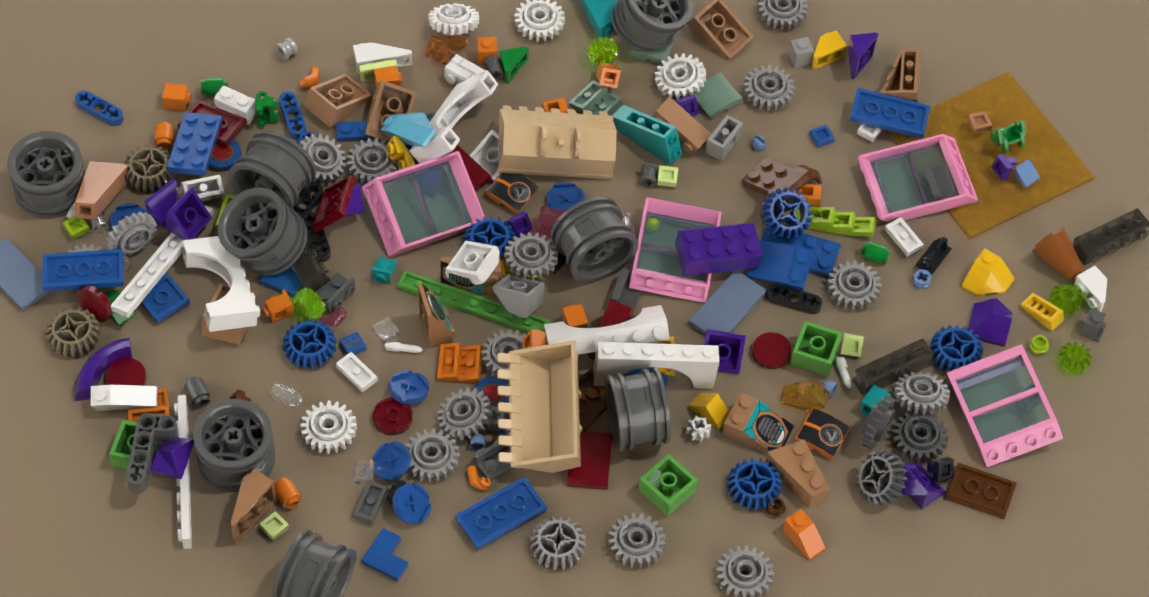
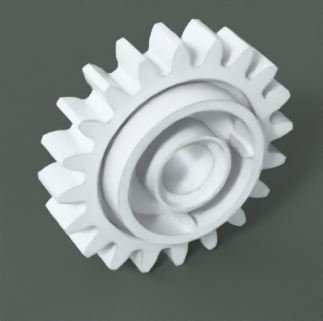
[514,0,565,42]
[428,3,479,35]
[655,53,706,99]
[300,400,357,454]

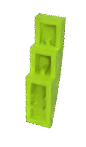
[796,207,876,237]

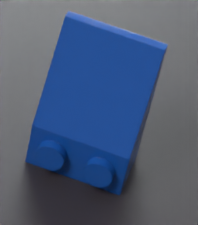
[747,240,814,291]

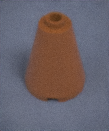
[1032,227,1084,281]

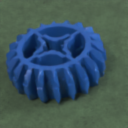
[761,187,813,239]
[463,216,515,260]
[283,319,337,370]
[929,324,984,372]
[727,457,782,511]

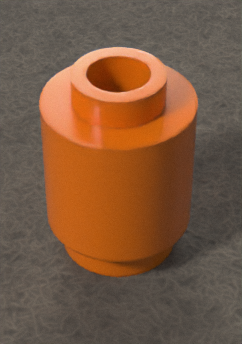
[154,122,174,151]
[274,477,301,509]

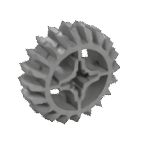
[530,516,586,571]

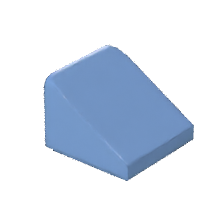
[1013,159,1040,188]

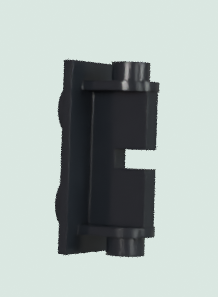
[915,237,952,275]

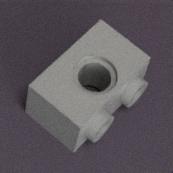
[706,115,743,162]

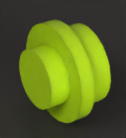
[1029,335,1049,354]

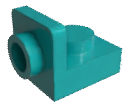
[371,257,397,284]

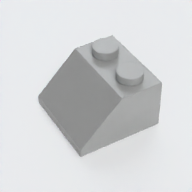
[493,273,545,318]

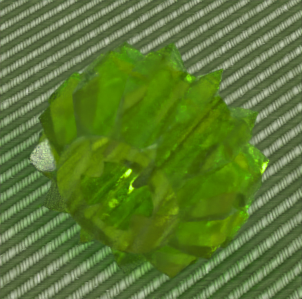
[587,36,619,66]
[1049,281,1084,316]
[292,287,325,322]
[1057,341,1092,376]

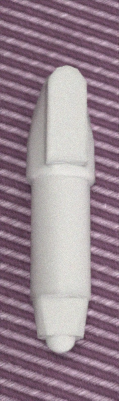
[385,342,423,353]
[836,356,852,389]

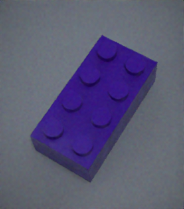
[675,223,763,276]

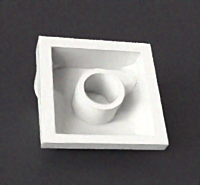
[469,130,501,181]
[446,241,500,285]

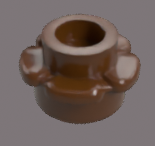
[766,497,786,517]

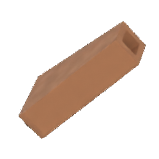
[75,161,128,219]

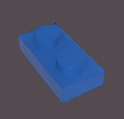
[336,121,375,142]

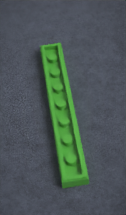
[397,270,550,334]

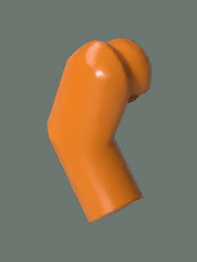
[299,67,320,89]
[466,466,491,491]

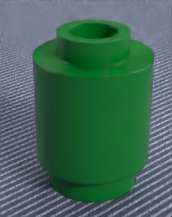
[201,77,228,96]
[860,240,891,264]

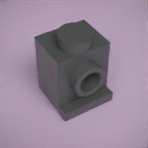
[1080,308,1107,343]

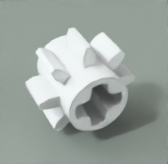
[686,416,711,442]

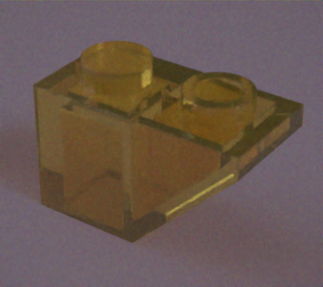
[779,379,830,412]

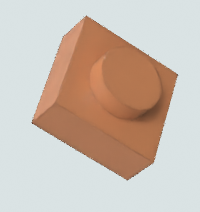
[967,111,992,134]

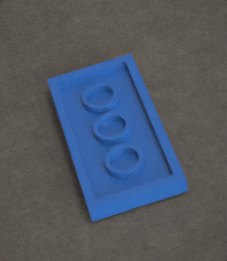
[850,88,931,139]
[167,112,223,176]
[761,223,841,278]
[43,249,124,292]
[455,476,547,550]

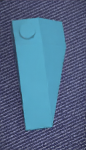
[381,112,436,147]

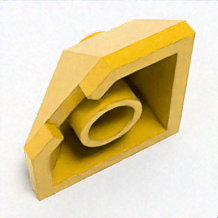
[961,248,1015,297]

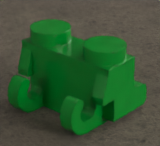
[255,91,279,129]
[990,120,1026,154]

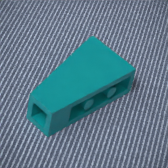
[578,0,618,40]
[613,105,682,165]

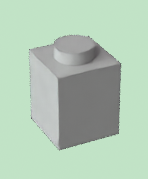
[789,37,814,68]

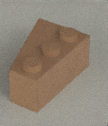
[880,49,921,102]
[652,97,711,156]
[765,439,830,508]

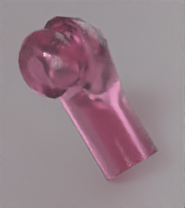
[319,307,347,327]

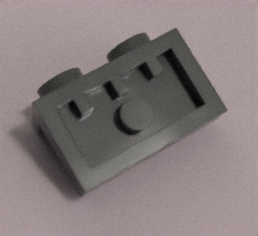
[312,272,356,314]
[475,440,513,481]

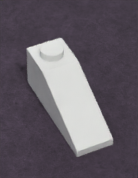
[353,42,413,74]
[91,385,157,411]

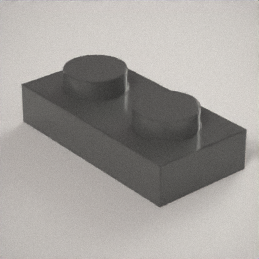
[353,481,388,525]

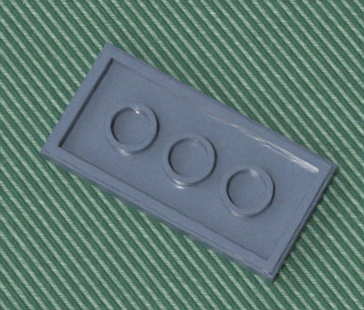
[0,237,51,311]
[689,270,767,335]

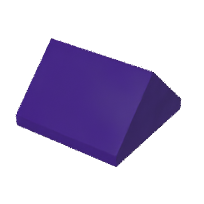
[165,188,212,240]
[704,329,746,374]

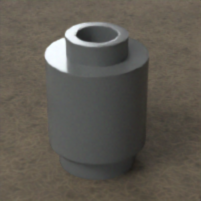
[184,377,210,408]

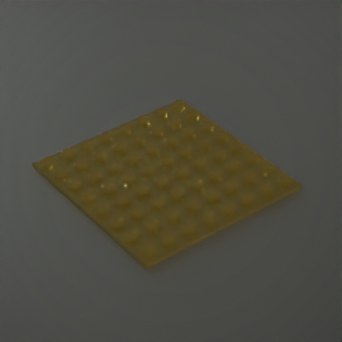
[885,72,1095,239]

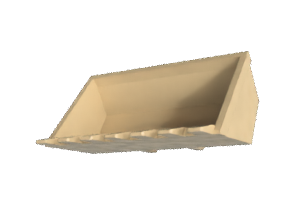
[498,105,617,179]
[497,340,582,473]

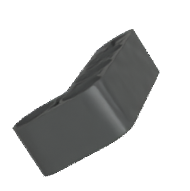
[126,413,178,494]

